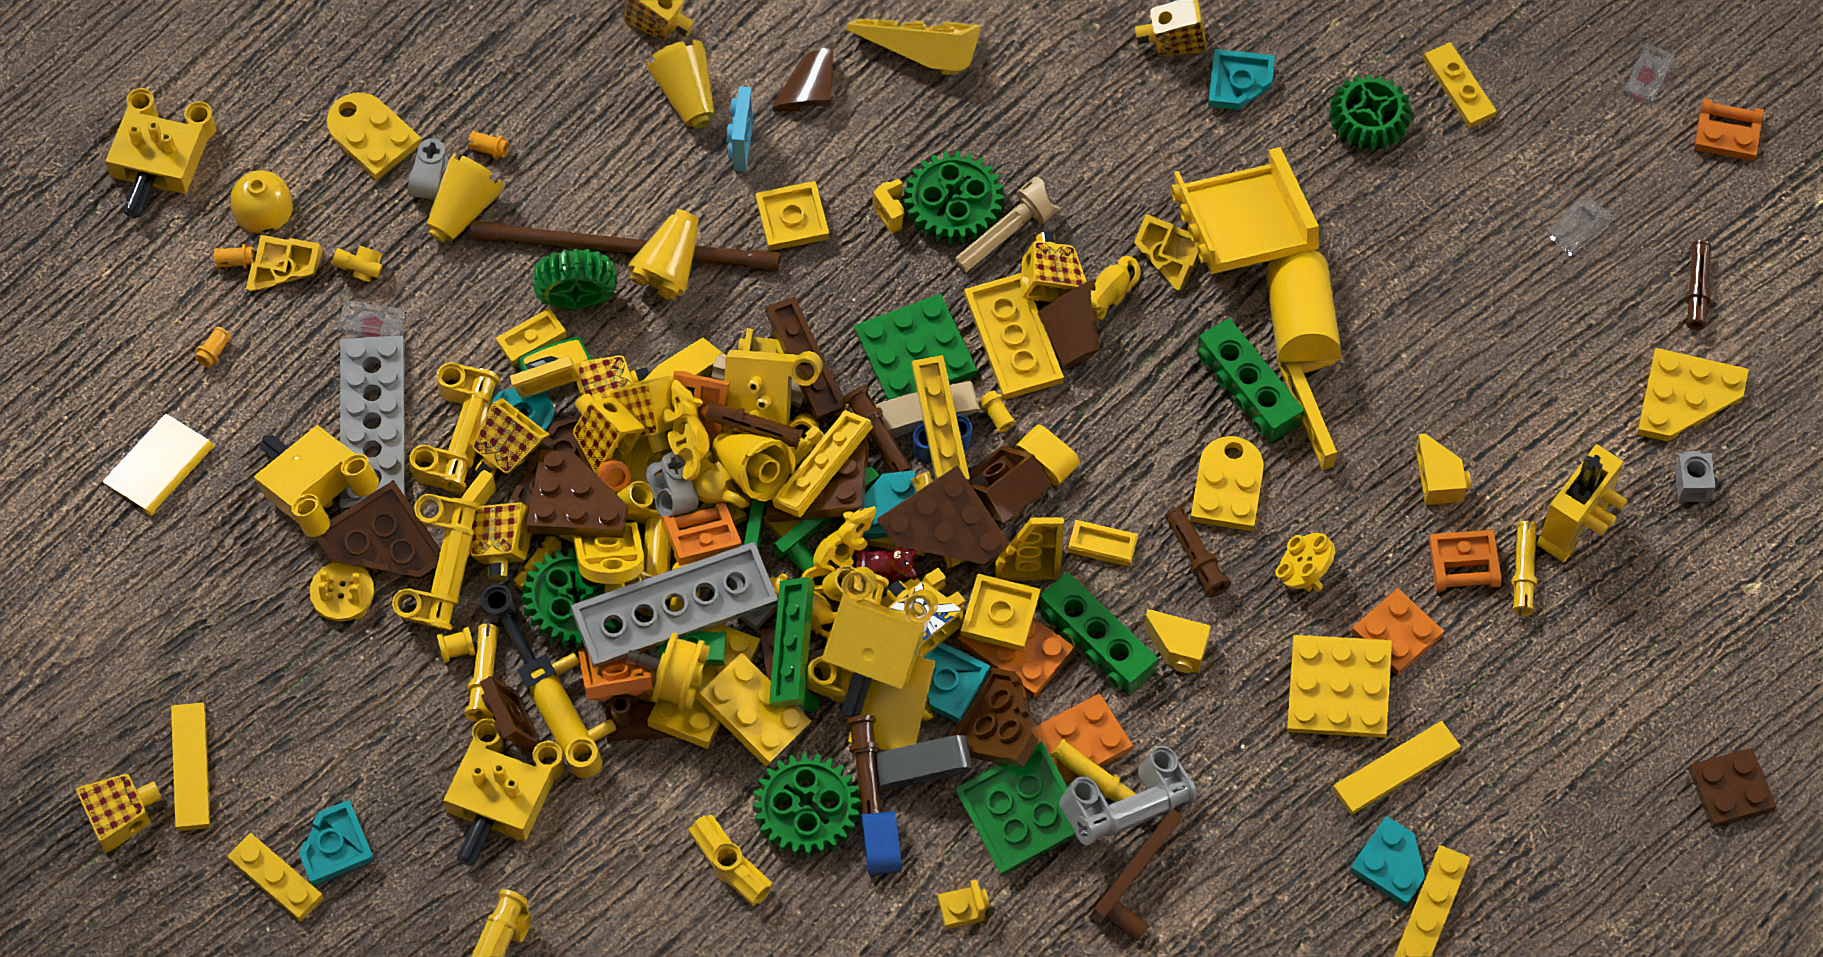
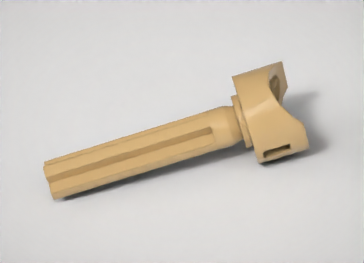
[955,176,1061,272]

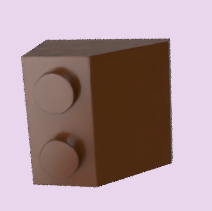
[968,445,1051,523]

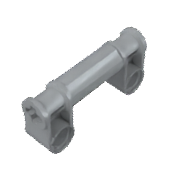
[1060,746,1197,846]

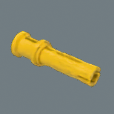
[465,624,499,722]

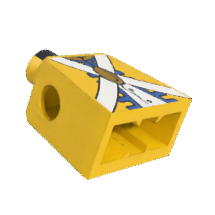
[886,581,964,657]

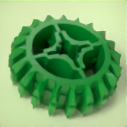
[1329,73,1412,153]
[532,248,618,311]

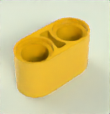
[1014,424,1080,486]

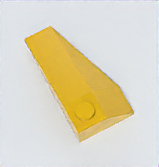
[995,518,1064,581]

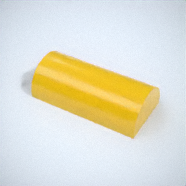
[1266,250,1342,362]

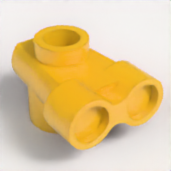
[332,246,383,283]

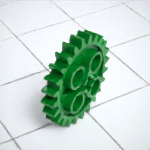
[904,151,1004,244]
[521,548,621,649]
[752,753,861,859]

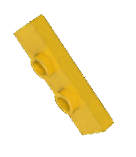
[1423,42,1497,128]

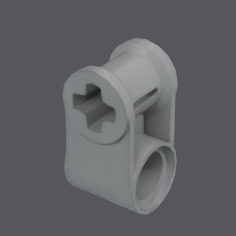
[408,138,448,200]
[646,452,699,517]

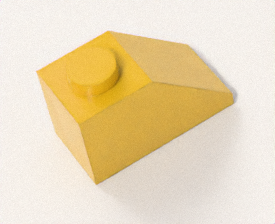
[1416,434,1471,505]
[1144,609,1211,673]

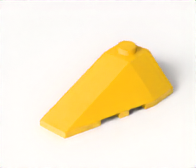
[846,19,981,75]

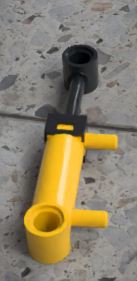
[480,584,617,779]

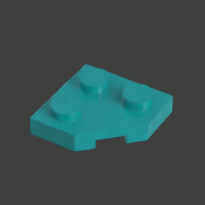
[1208,49,1275,110]
[862,470,916,540]
[923,642,990,723]
[299,800,374,886]
[1349,816,1425,907]

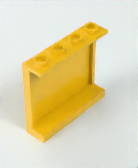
[1170,147,1319,274]

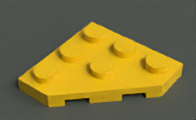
[1637,348,1749,442]

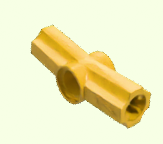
[688,814,773,906]

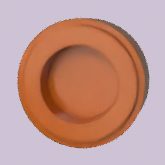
[597,459,631,493]

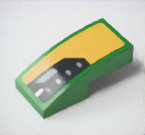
[517,337,591,372]

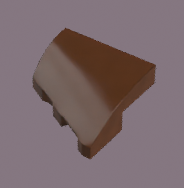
[773,48,834,112]
[1037,281,1100,367]

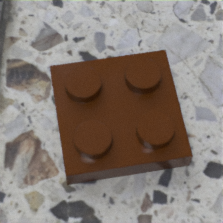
[480,676,541,753]
[1688,748,1776,828]

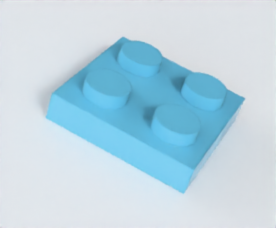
[727,86,753,172]

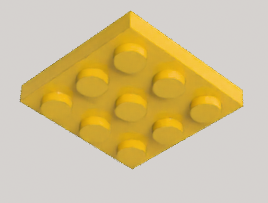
[1287,635,1392,738]

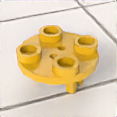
[1275,532,1335,592]
[310,562,375,622]

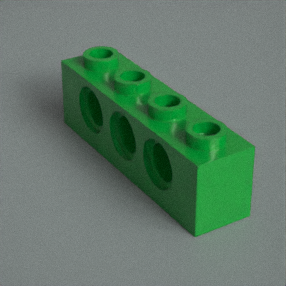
[1196,317,1304,443]
[1039,572,1159,696]

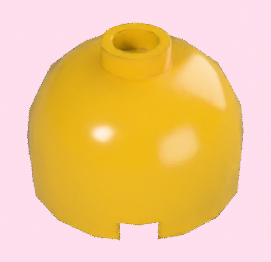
[231,170,293,234]

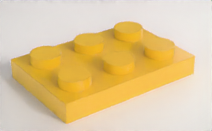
[696,652,812,766]

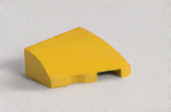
[246,235,323,292]

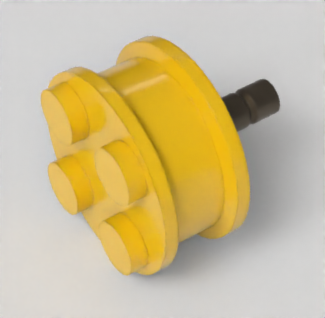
[626,632,710,711]

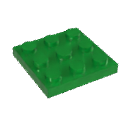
[854,294,977,401]
[955,741,1076,876]

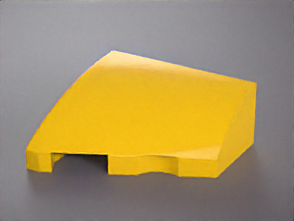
[1134,214,1199,292]

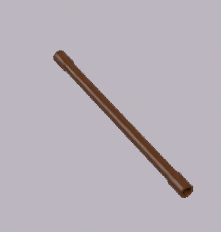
[470,220,780,271]

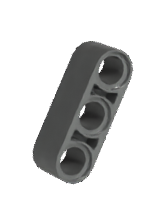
[875,735,972,790]

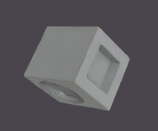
[1674,451,1715,502]

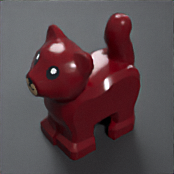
[857,547,919,587]

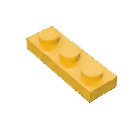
[227,832,324,922]

